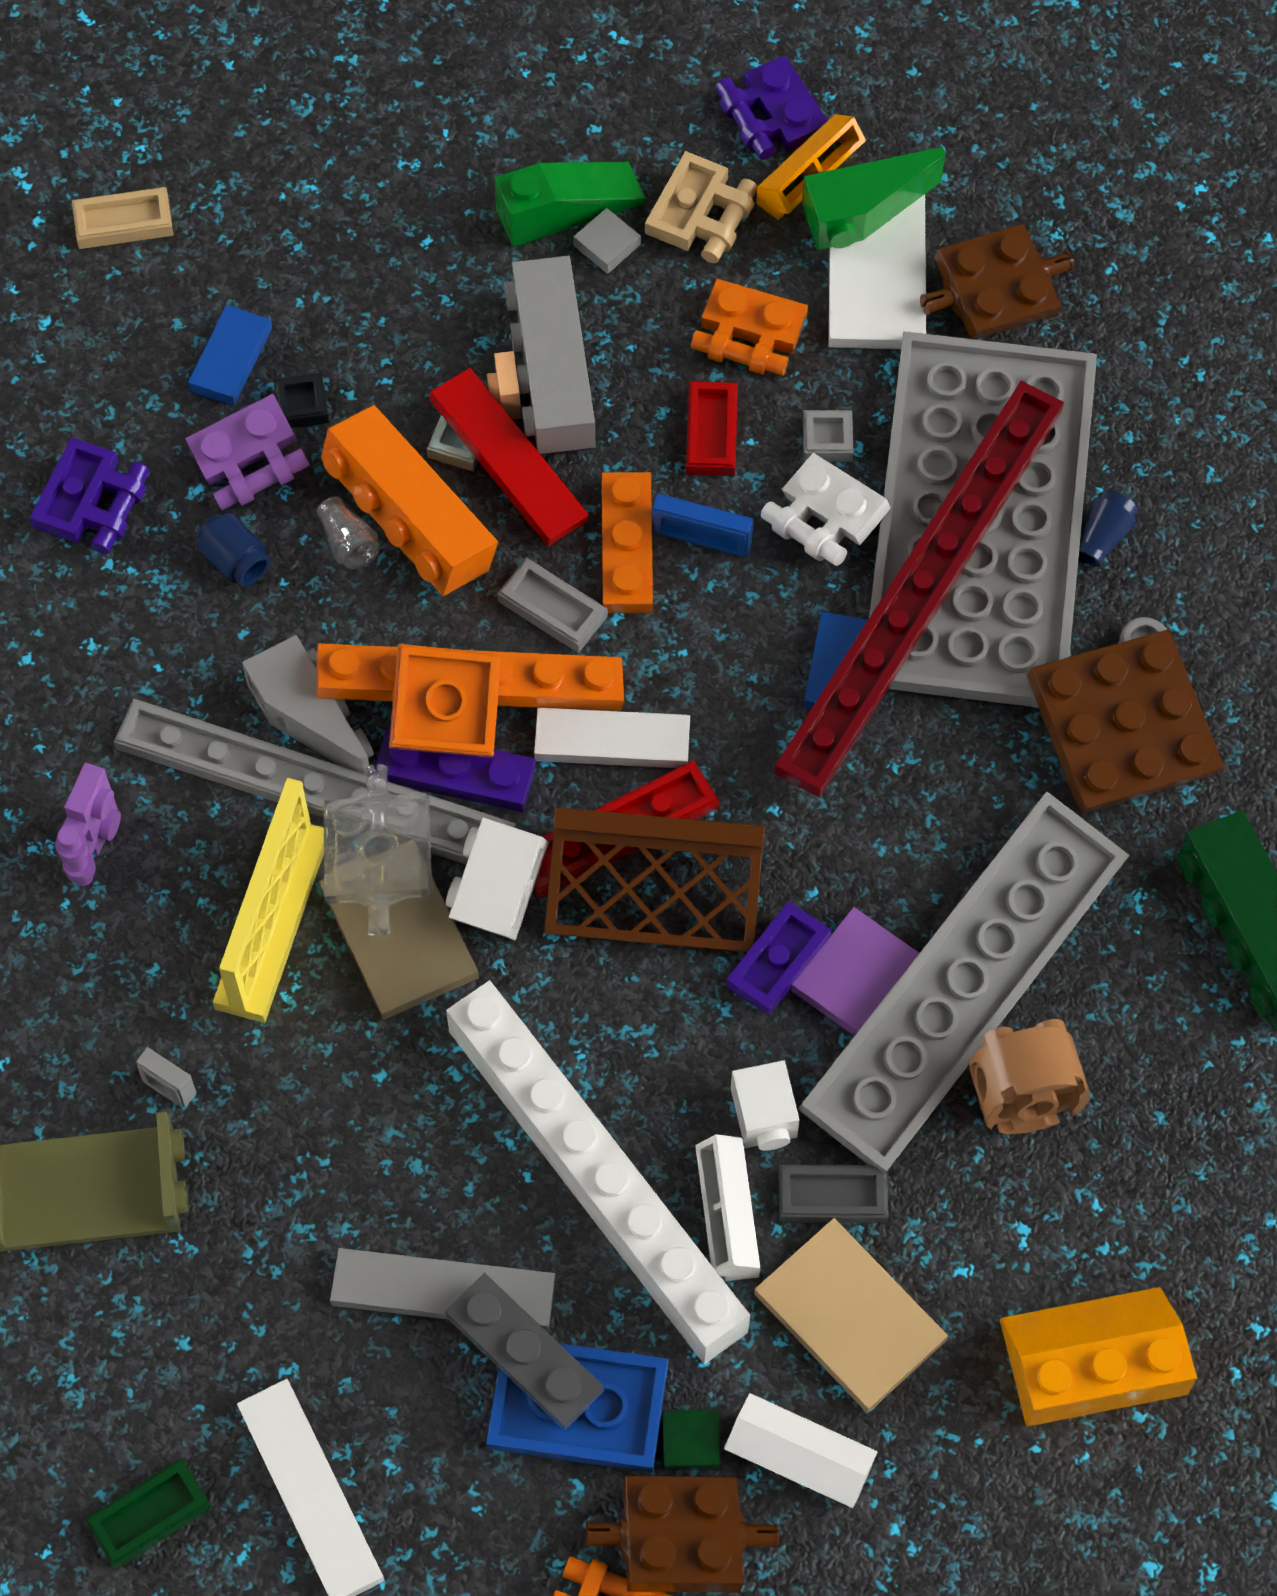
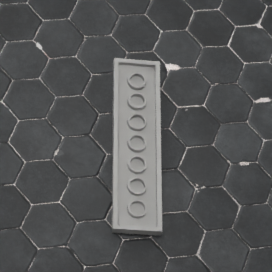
[798,792,1129,1173]

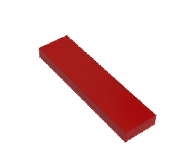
[429,368,589,547]
[533,760,719,900]

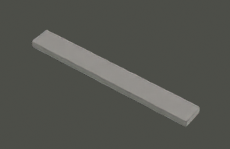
[114,698,516,865]

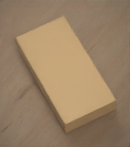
[72,187,174,249]

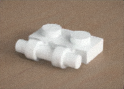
[761,453,891,566]

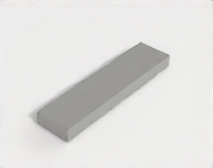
[330,1248,556,1331]

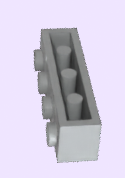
[504,256,596,454]

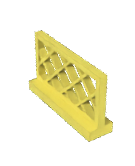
[213,778,330,1023]

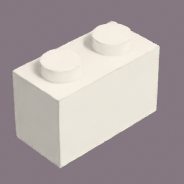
[446,817,549,941]

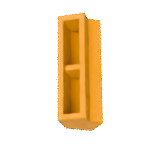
[756,114,866,220]

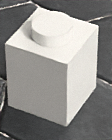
[731,1060,800,1151]

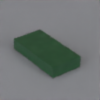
[84,1458,212,1570]

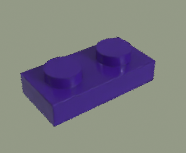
[726,901,831,1016]

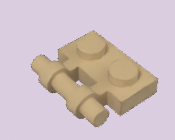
[645,151,758,263]

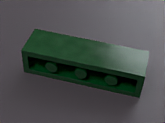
[1178,810,1277,1031]

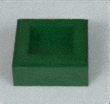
[663,1410,720,1471]

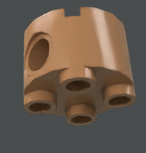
[969,1019,1090,1134]

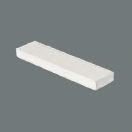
[237,1379,385,1596]

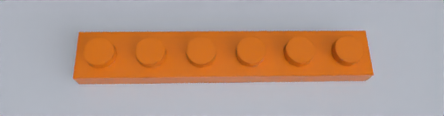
[316,643,624,711]

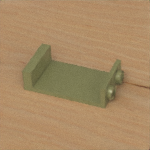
[0,1112,189,1252]

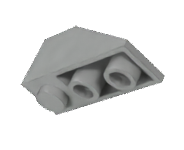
[242,635,374,776]

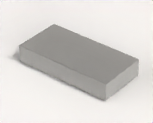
[497,557,608,653]

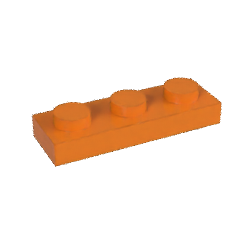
[602,472,653,613]

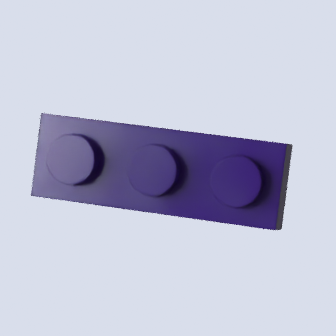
[373,726,536,812]

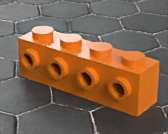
[321,405,498,596]

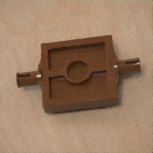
[920,224,1074,340]
[585,1476,779,1593]

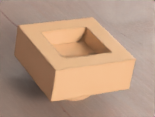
[487,351,521,419]

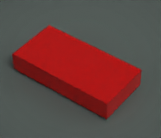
[686,381,738,476]

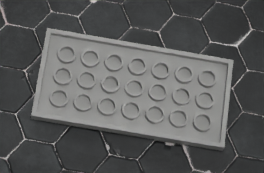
[869,331,1097,708]

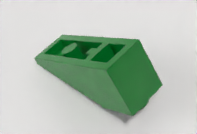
[802,147,945,250]
[494,162,646,247]

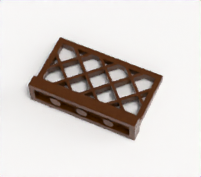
[545,807,765,952]

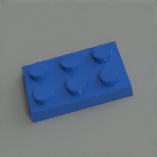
[486,1343,669,1473]

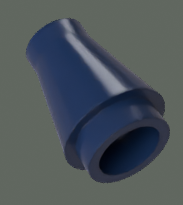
[1078,490,1138,567]

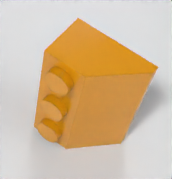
[1000,1287,1197,1427]

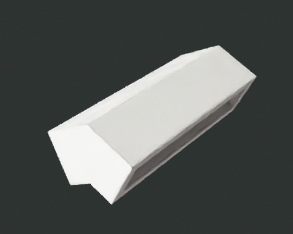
[695,1134,760,1281]
[724,1393,878,1508]

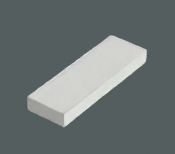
[534,708,690,768]

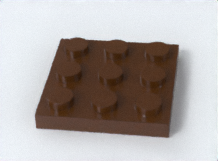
[1026,629,1225,815]

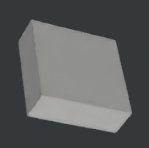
[573,208,641,274]
[802,410,853,462]
[136,1047,197,1108]

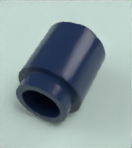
[197,513,271,587]

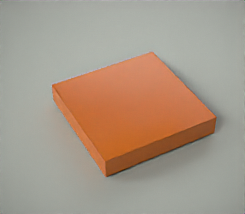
[389,644,501,758]

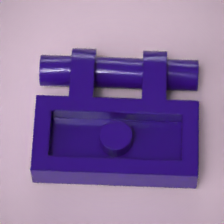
[715,55,828,160]
[30,437,150,554]

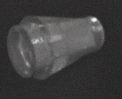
[317,497,379,569]

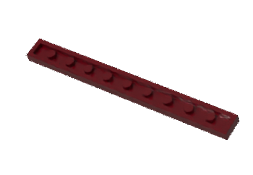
[775,381,1064,798]

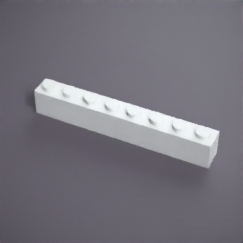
[446,980,750,1365]

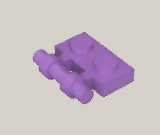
[185,394,310,510]
[55,762,121,886]

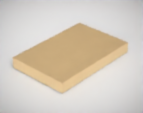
[754,1218,948,1414]

